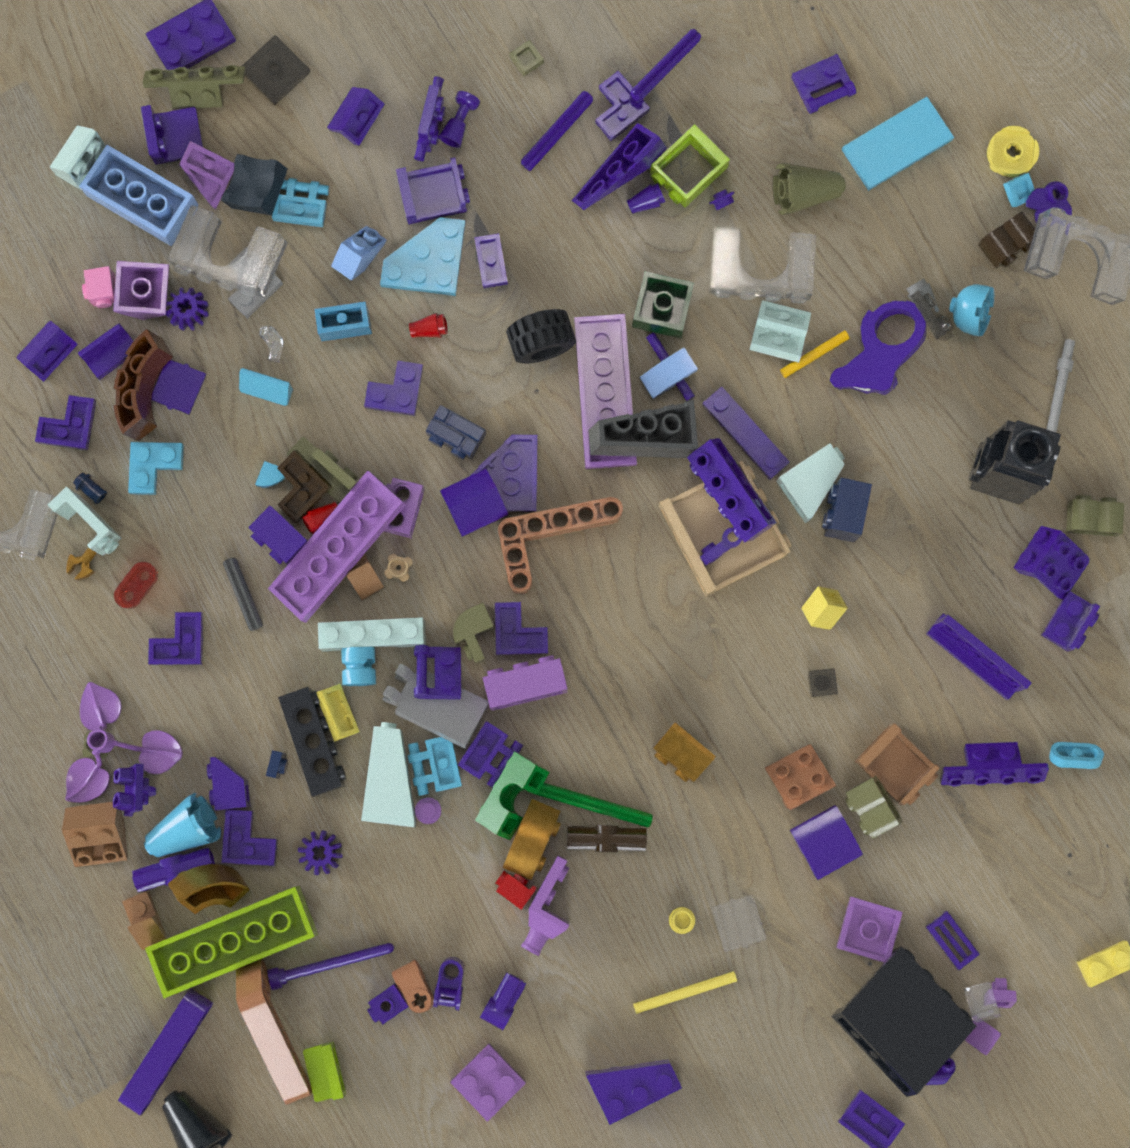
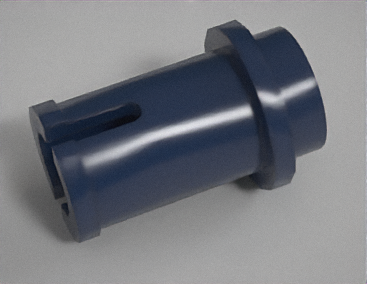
[73,472,107,504]

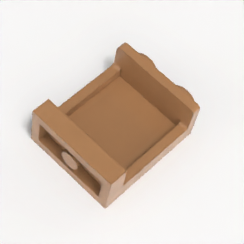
[855,723,940,805]

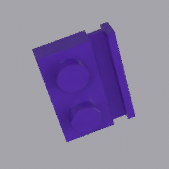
[838,1090,905,1148]

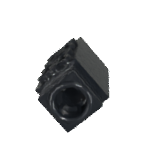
[969,420,1061,505]

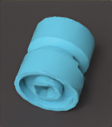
[341,647,376,686]

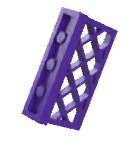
[926,613,1032,700]

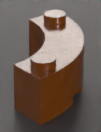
[113,329,173,441]

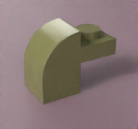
[453,603,494,665]

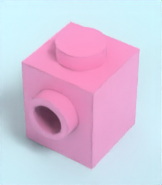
[82,266,116,308]

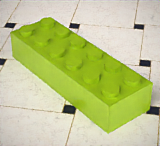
[145,885,319,998]

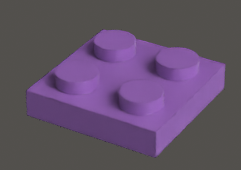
[836,896,903,962]
[450,1043,526,1122]

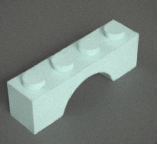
[318,617,426,652]

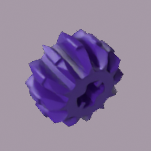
[166,287,209,331]
[298,830,343,875]

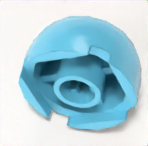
[949,284,995,336]

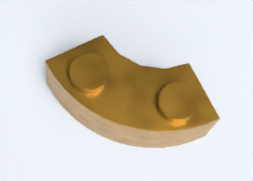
[502,799,561,880]
[168,864,250,914]

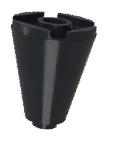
[162,1090,233,1148]

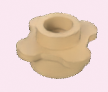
[384,554,413,582]

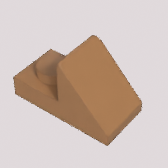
[346,554,384,601]
[122,891,168,950]

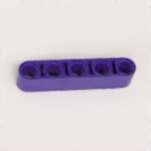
[118,988,213,1116]

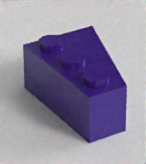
[585,1059,682,1125]

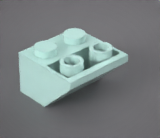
[50,125,106,190]

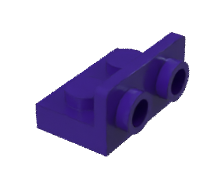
[1041,591,1100,652]

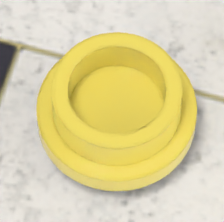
[669,907,695,934]

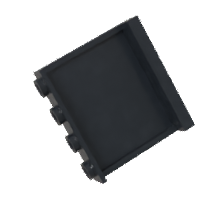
[831,946,976,1097]

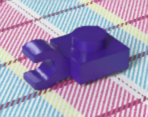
[700,527,742,568]

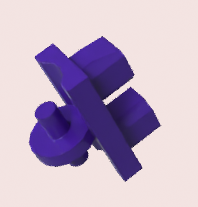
[113,763,157,817]

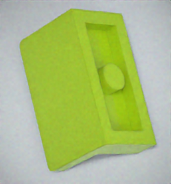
[303,1041,347,1102]

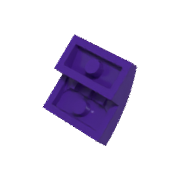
[790,805,863,880]

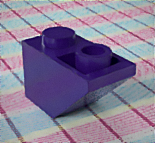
[207,757,251,810]

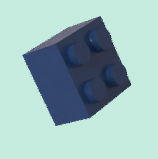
[821,478,872,542]

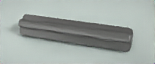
[223,558,263,631]

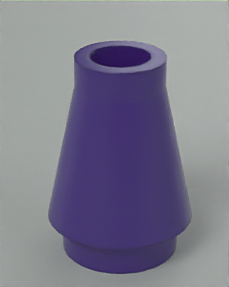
[626,183,666,214]

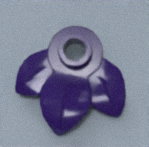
[1026,181,1072,229]

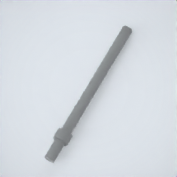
[1043,339,1075,489]

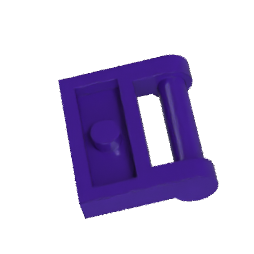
[791,54,856,114]
[414,645,461,700]

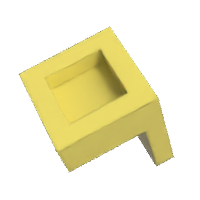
[802,586,848,630]

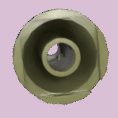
[772,163,846,215]

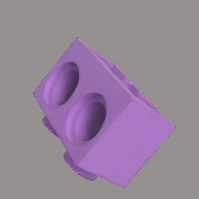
[384,478,425,539]

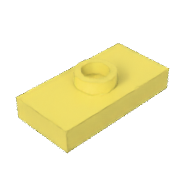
[316,684,360,742]

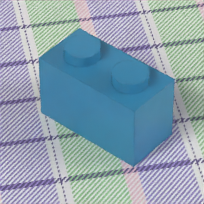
[314,302,372,341]

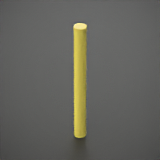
[633,971,737,1014]

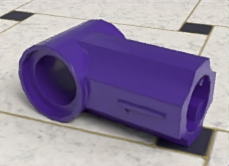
[480,972,526,1031]

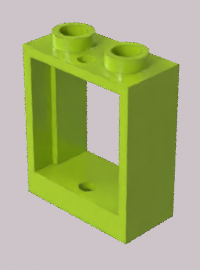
[650,124,730,208]

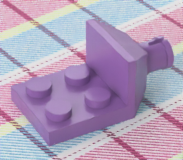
[521,855,569,956]

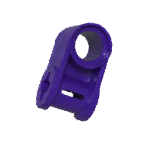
[433,957,465,1011]

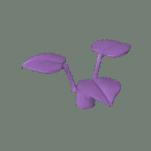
[65,682,183,803]

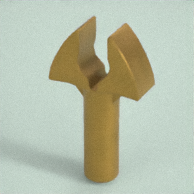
[66,547,97,580]

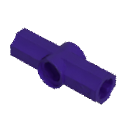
[132,848,215,892]

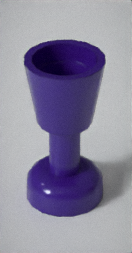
[438,91,480,148]

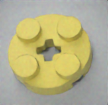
[987,126,1039,178]

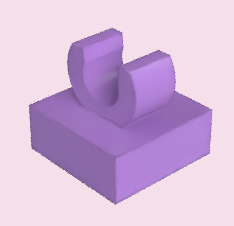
[984,978,1017,1008]

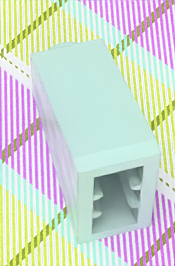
[776,443,845,524]

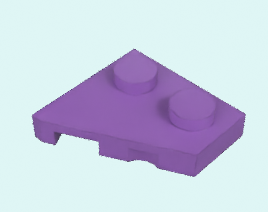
[179,141,234,209]

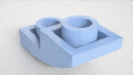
[640,348,698,399]

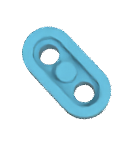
[1049,742,1104,769]

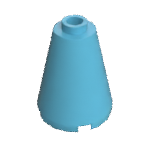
[144,793,221,857]

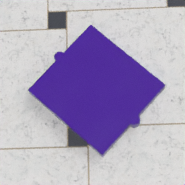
[152,360,207,415]

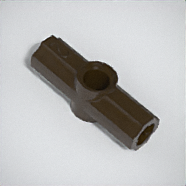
[567,825,647,852]

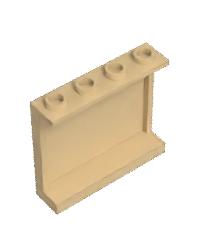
[658,461,791,597]

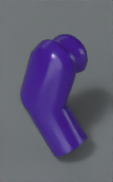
[926,1057,956,1085]

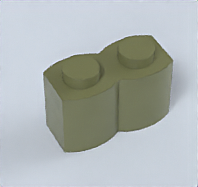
[1066,495,1124,537]
[845,775,903,839]

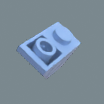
[331,226,387,281]

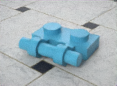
[272,178,329,227]
[408,737,462,796]

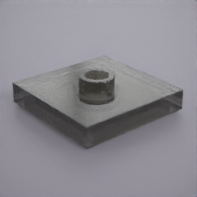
[242,35,311,105]

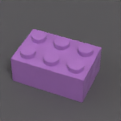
[483,655,568,711]

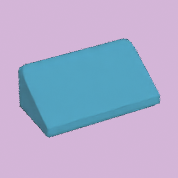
[239,368,293,406]

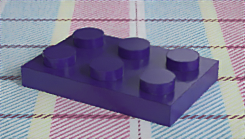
[145,0,236,70]

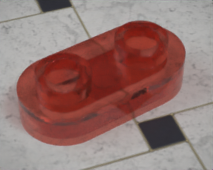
[114,562,158,609]

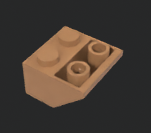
[62,802,128,867]

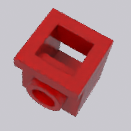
[495,870,537,910]

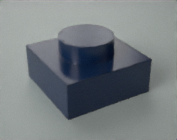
[265,750,288,779]

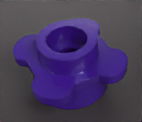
[709,189,735,210]

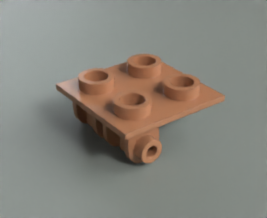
[765,744,836,810]

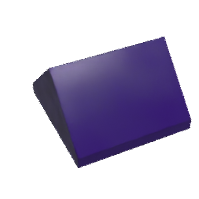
[440,469,508,537]

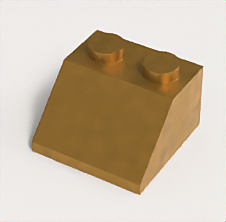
[653,723,716,783]

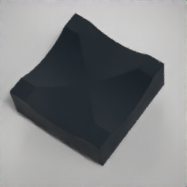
[221,154,288,216]

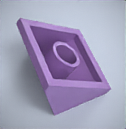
[113,261,169,320]

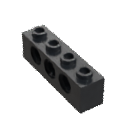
[278,687,347,797]

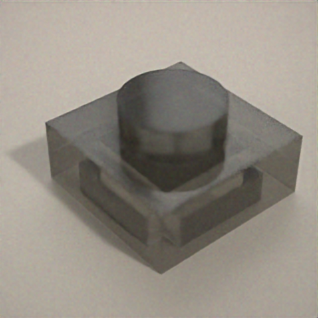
[808,668,838,697]

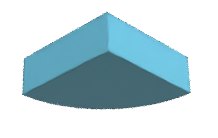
[255,461,285,488]

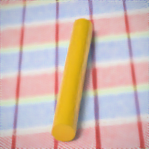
[780,330,850,378]

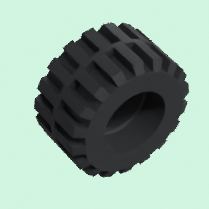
[506,309,577,364]

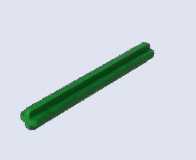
[526,782,653,828]

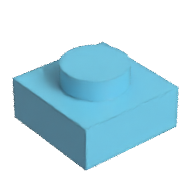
[1003,173,1035,207]

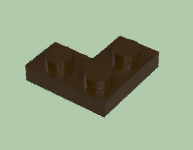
[277,450,332,523]

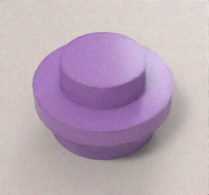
[415,798,441,824]

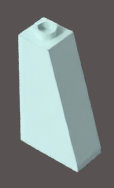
[361,722,416,827]

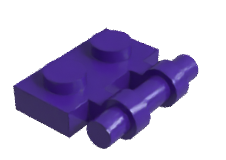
[458,721,524,788]

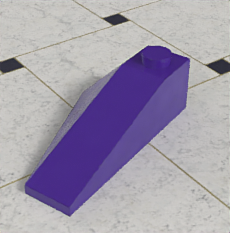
[571,123,667,210]

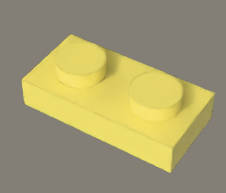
[1077,940,1130,987]

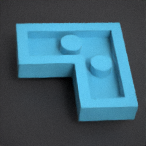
[128,442,184,495]

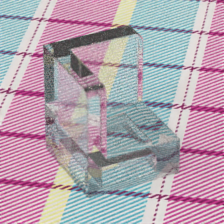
[964,982,1001,1023]

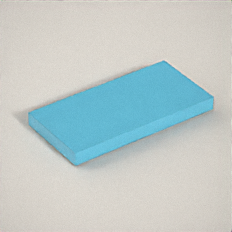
[842,97,954,191]

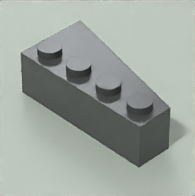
[588,400,698,458]

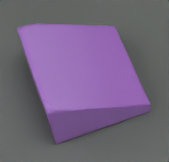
[965,1016,1001,1055]

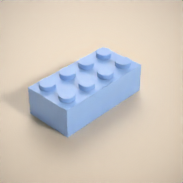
[79,145,198,247]

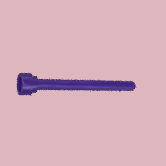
[267,943,394,991]

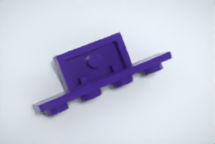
[940,742,1049,787]

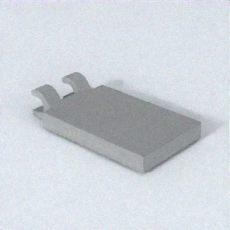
[382,664,489,749]

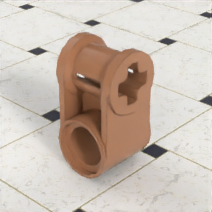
[392,960,434,1013]

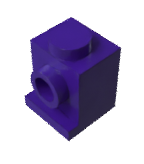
[367,983,409,1025]

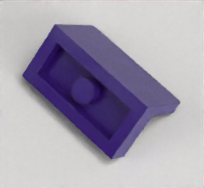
[327,87,385,146]
[16,321,78,382]
[78,323,134,380]

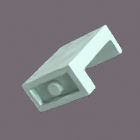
[47,487,121,556]

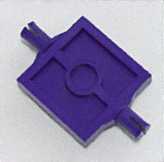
[414,76,446,161]

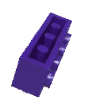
[687,438,777,543]

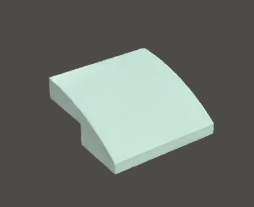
[749,300,811,363]

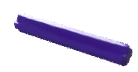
[630,29,701,102]
[521,91,593,171]

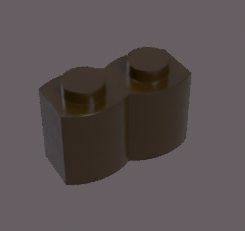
[978,212,1040,268]

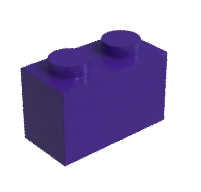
[248,505,308,565]

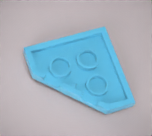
[380,217,466,296]

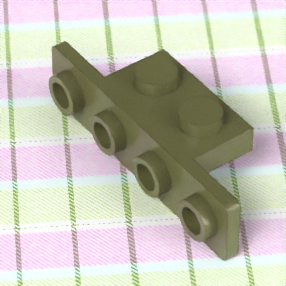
[142,65,246,109]
[287,437,357,503]

